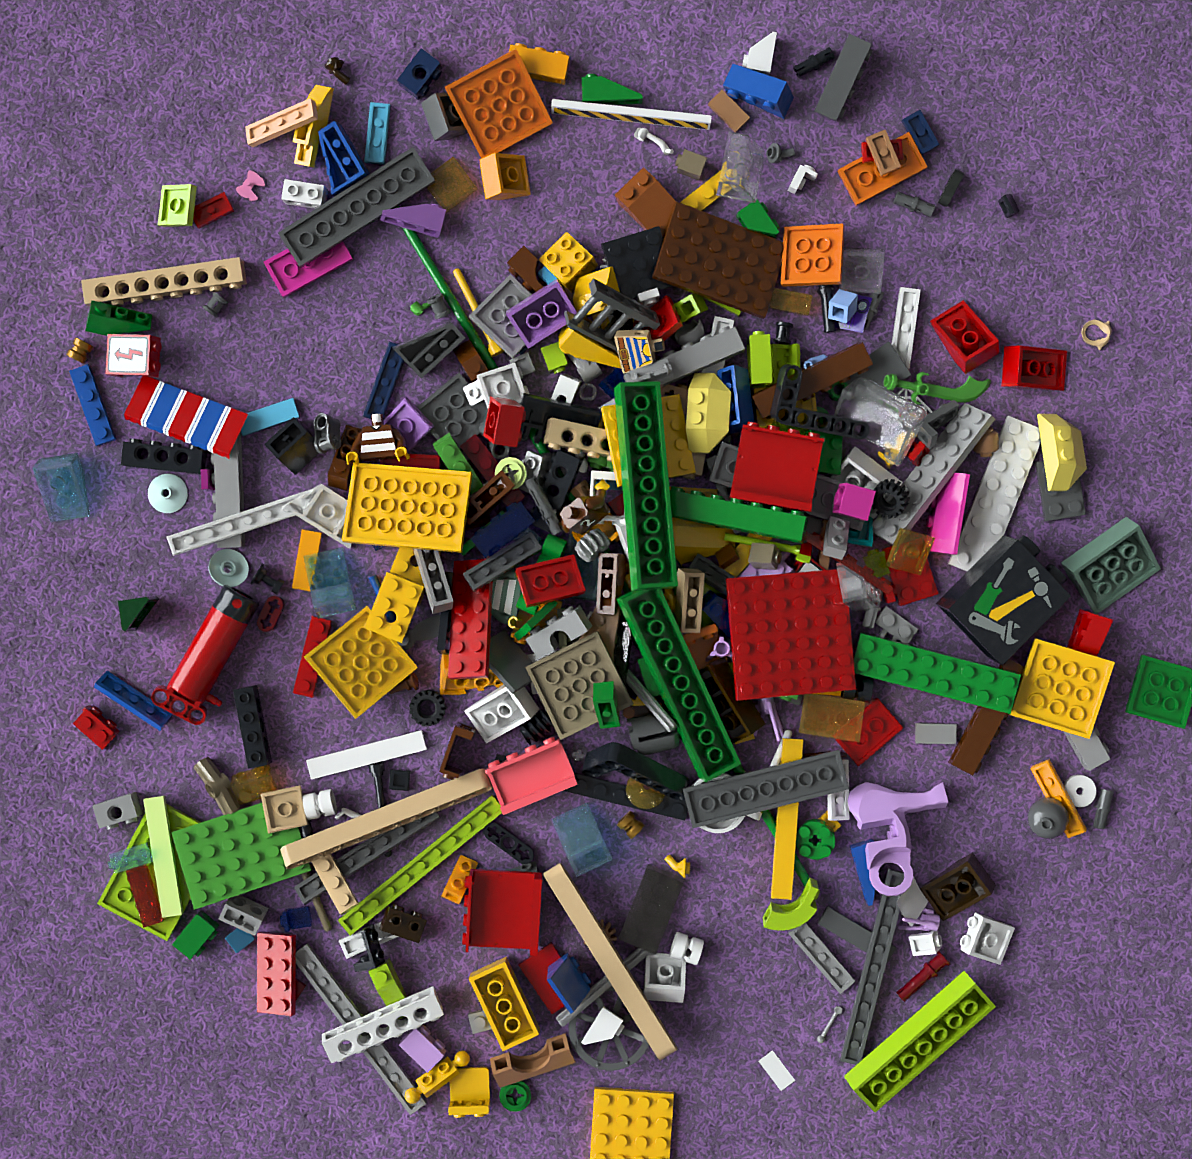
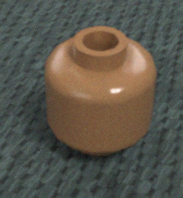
[973,427,999,457]

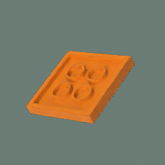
[781,223,845,287]

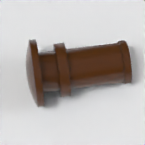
[389,671,419,694]

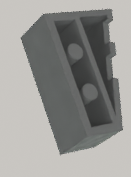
[392,321,465,379]

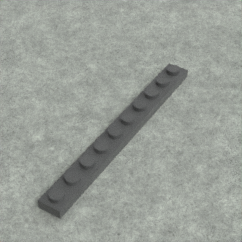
[840,868,904,1065]

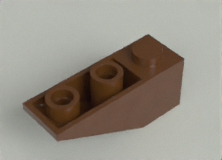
[328,425,362,491]

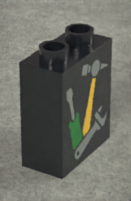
[936,535,1071,665]

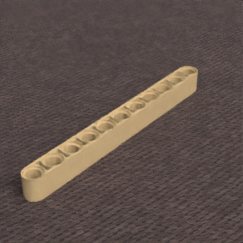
[280,769,492,869]
[543,863,678,1061]

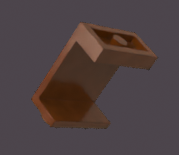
[439,722,477,780]

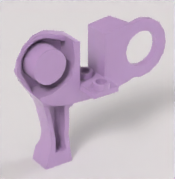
[847,782,948,896]

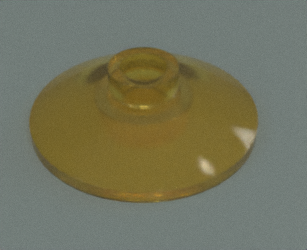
[626,778,665,809]

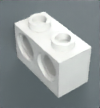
[281,179,328,209]

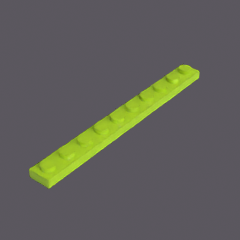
[338,794,502,936]

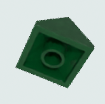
[118,596,159,632]

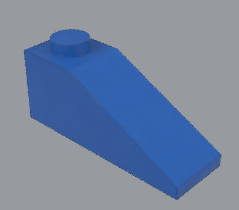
[849,839,879,906]

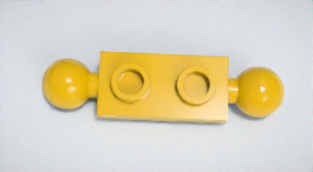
[405,1050,470,1104]

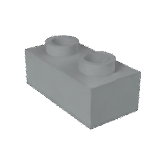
[822,516,850,560]

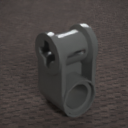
[314,413,341,454]

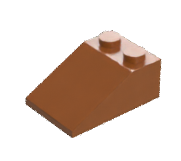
[615,167,676,238]

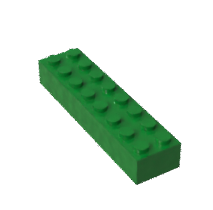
[669,486,808,544]
[854,632,1021,714]

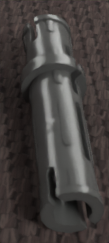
[524,476,563,535]

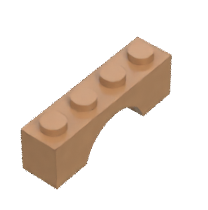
[490,1033,575,1088]

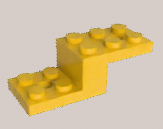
[364,547,441,643]

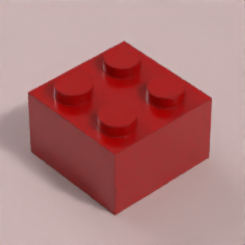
[483,396,526,447]

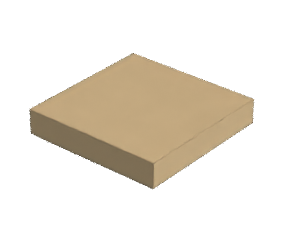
[261,785,308,833]

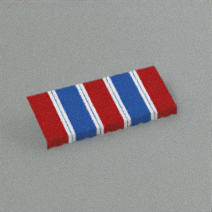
[124,376,248,459]

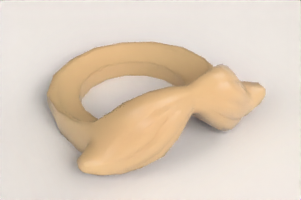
[1081,320,1112,351]

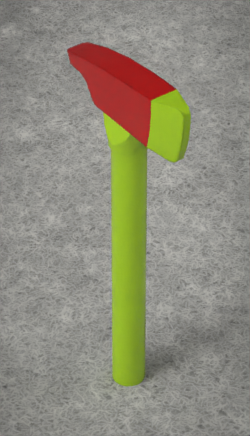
[724,533,812,564]

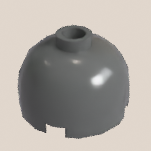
[1027,797,1069,839]

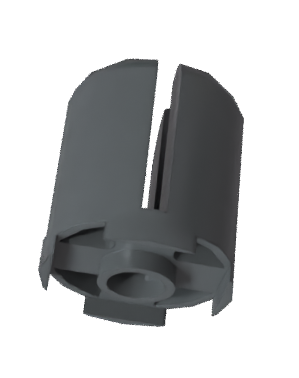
[626,710,680,756]

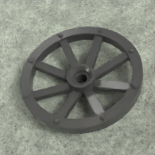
[569,986,649,1071]

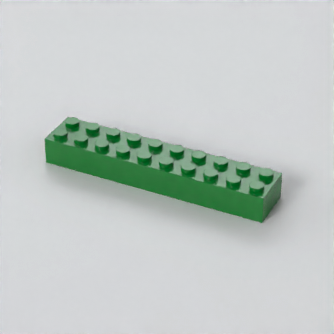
[614,381,678,591]
[616,589,741,782]

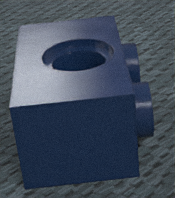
[397,48,442,100]

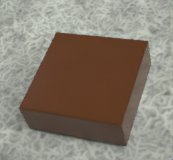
[715,542,740,570]

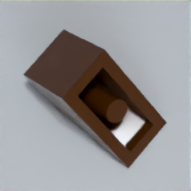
[453,339,489,383]

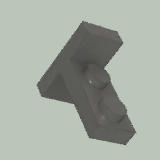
[904,400,959,450]

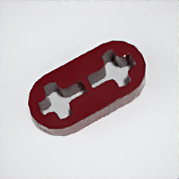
[257,596,285,632]

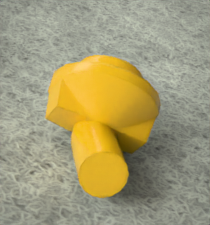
[664,854,691,878]

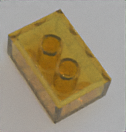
[799,694,865,743]

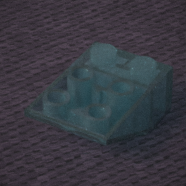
[303,547,357,619]
[551,802,613,877]

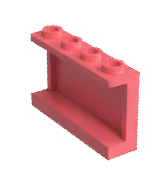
[485,737,578,815]

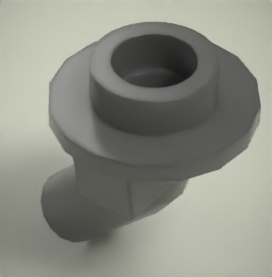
[766,143,795,163]

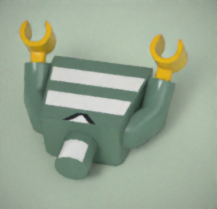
[491,569,522,630]

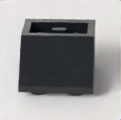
[264,417,319,475]

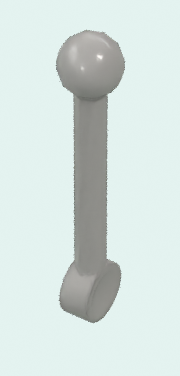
[817,1006,842,1043]

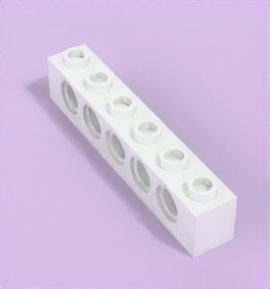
[322,986,444,1064]

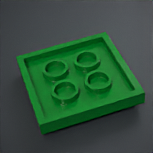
[1125,655,1192,729]

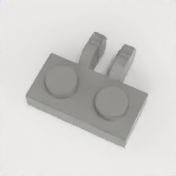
[875,606,918,644]

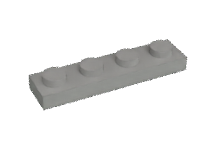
[788,923,855,994]

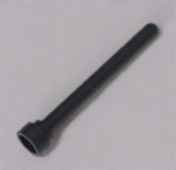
[368,762,392,857]

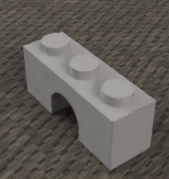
[525,605,592,660]

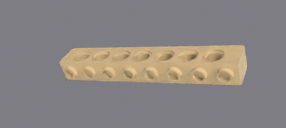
[81,257,247,306]
[543,418,706,480]

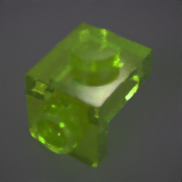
[863,548,890,580]

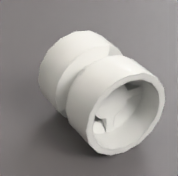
[303,789,337,820]
[669,932,704,965]

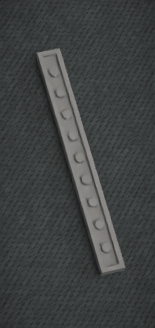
[296,943,427,1115]

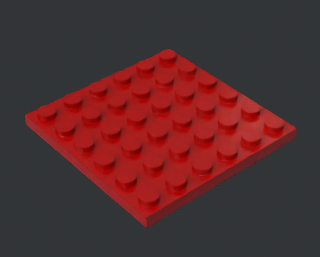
[726,569,856,700]

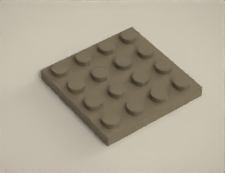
[525,631,634,740]

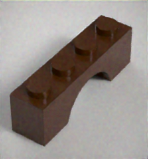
[507,246,575,307]

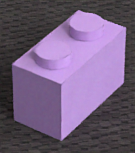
[399,1025,446,1073]

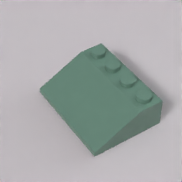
[1061,517,1161,614]

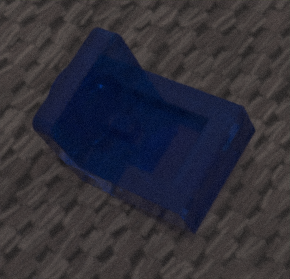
[598,368,627,399]
[280,905,312,932]

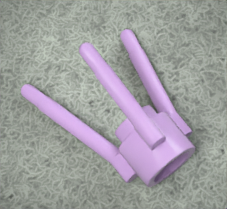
[705,634,733,662]
[753,697,784,742]
[898,908,940,932]

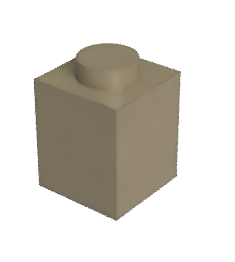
[675,149,707,180]
[748,543,782,570]

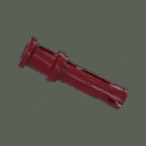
[896,951,951,1002]

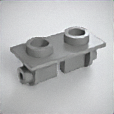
[629,358,674,382]

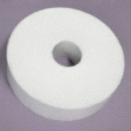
[1064,775,1096,807]

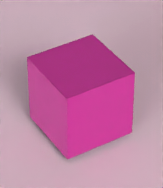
[832,483,876,521]

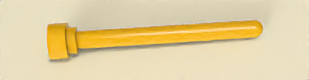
[453,268,504,357]

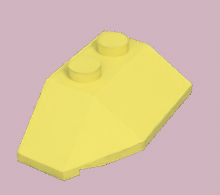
[686,373,732,453]
[1037,414,1087,491]

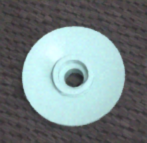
[148,474,188,513]
[208,549,249,587]

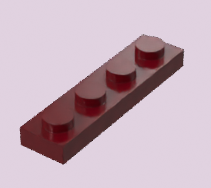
[460,434,525,509]

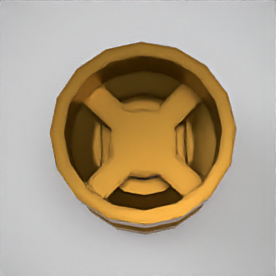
[66,337,93,364]
[617,811,645,839]

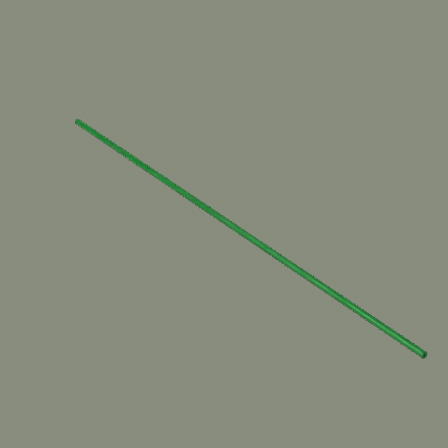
[396,206,810,887]

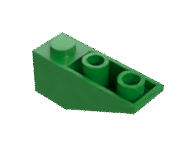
[85,300,152,336]

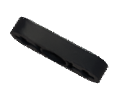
[484,821,534,864]

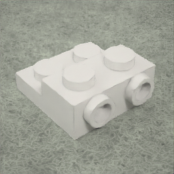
[476,363,529,408]
[960,912,1015,965]

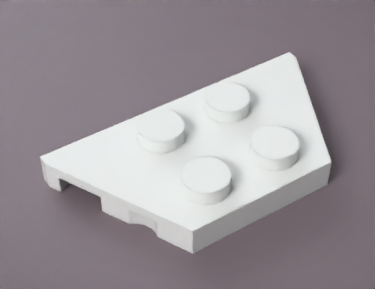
[284,484,352,549]

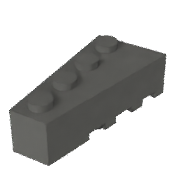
[814,34,873,122]

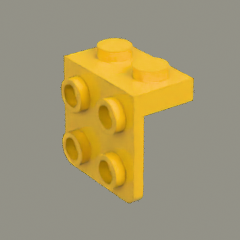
[448,1067,490,1118]

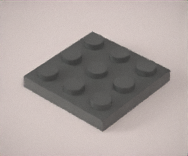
[417,373,488,450]

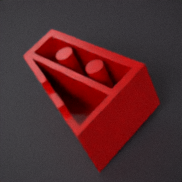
[1067,609,1113,656]

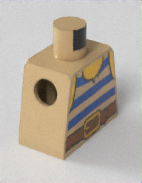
[614,330,665,374]

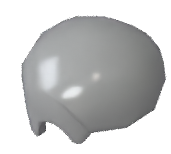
[674,319,704,346]

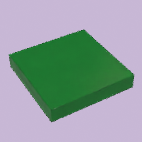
[514,601,558,641]

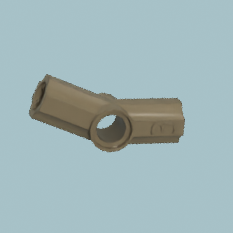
[193,757,240,815]

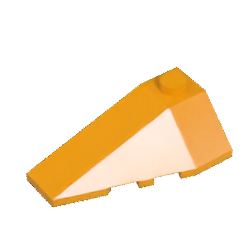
[440,654,503,695]

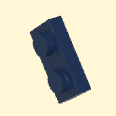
[901,110,940,155]

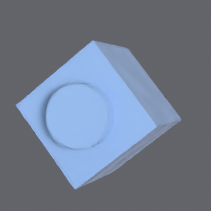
[828,289,858,323]

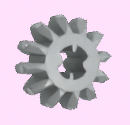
[575,529,610,562]

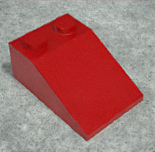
[930,300,999,374]
[1001,345,1067,391]

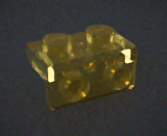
[231,765,278,805]

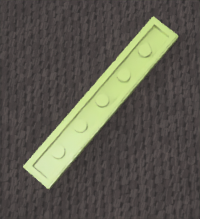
[143,795,183,918]

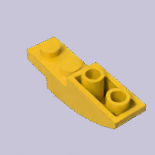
[293,85,334,168]

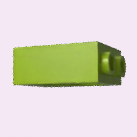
[746,331,772,388]

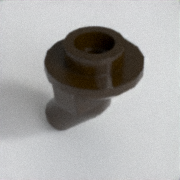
[324,57,350,85]

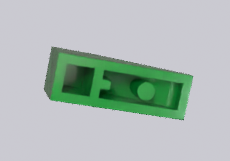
[582,74,643,105]

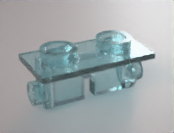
[108,843,153,873]

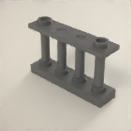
[564,278,660,353]

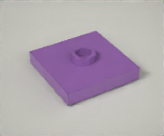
[384,397,434,453]

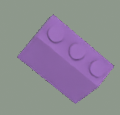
[506,279,577,348]

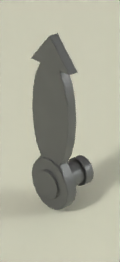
[397,615,440,650]

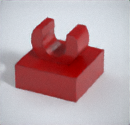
[904,441,930,466]

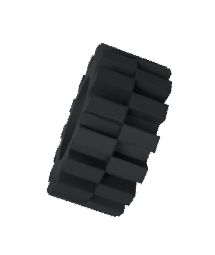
[872,479,910,519]
[409,690,446,726]

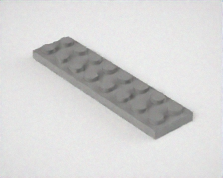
[873,403,995,547]

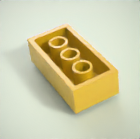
[469,956,540,1051]

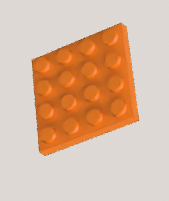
[444,48,553,159]

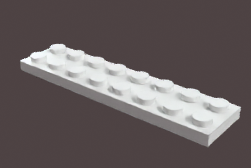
[948,416,1041,571]

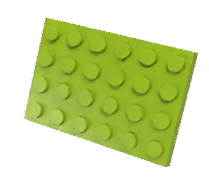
[97,804,201,941]

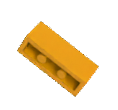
[509,43,570,85]

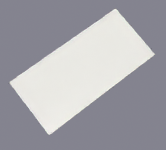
[759,1050,795,1091]

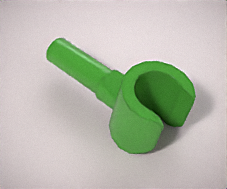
[410,301,431,316]

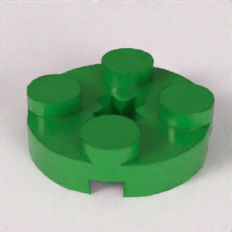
[796,819,836,860]

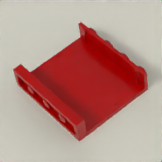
[730,422,824,512]
[462,869,542,956]

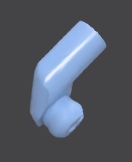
[804,354,828,368]

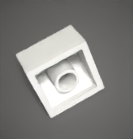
[643,953,686,1003]

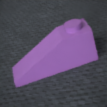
[380,204,446,238]

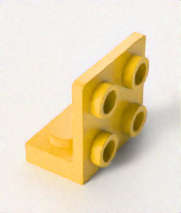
[539,232,598,292]

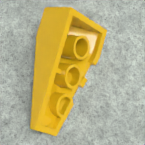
[558,317,622,369]
[673,526,735,564]

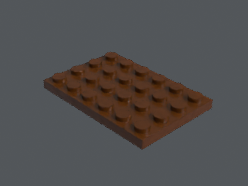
[652,202,783,319]

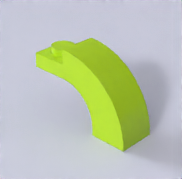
[762,878,820,931]

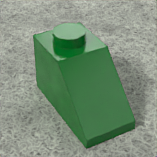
[593,681,620,729]

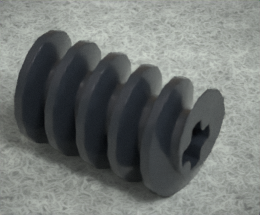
[520,709,554,746]

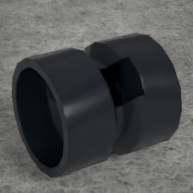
[841,675,873,703]

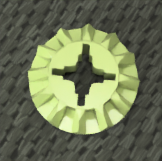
[495,457,527,490]

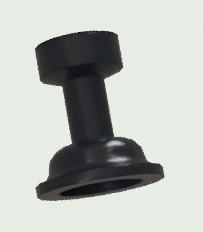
[250,563,285,595]

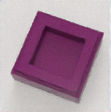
[201,469,215,490]

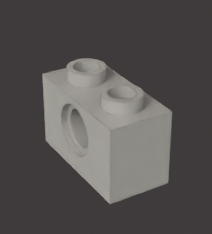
[92,792,143,830]

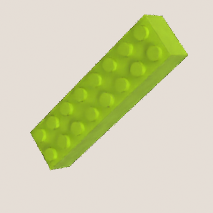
[844,971,996,1112]

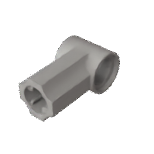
[568,354,603,384]

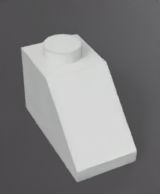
[742,32,777,75]
[581,1006,624,1045]

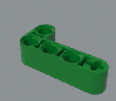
[516,533,568,615]

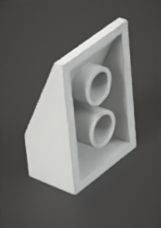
[465,684,539,743]

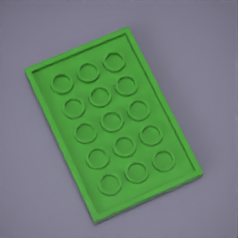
[171,803,312,910]

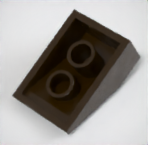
[920,852,996,921]

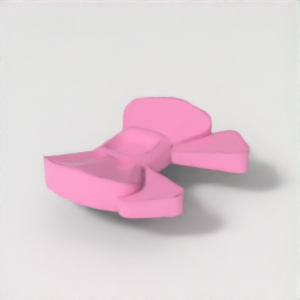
[236,170,265,202]

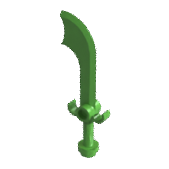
[883,372,991,404]

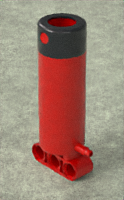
[151,585,259,725]

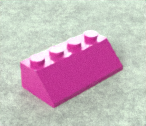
[923,473,970,555]

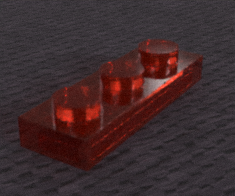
[126,863,164,928]

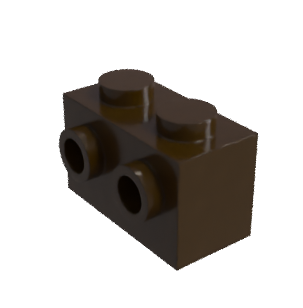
[379,904,427,943]

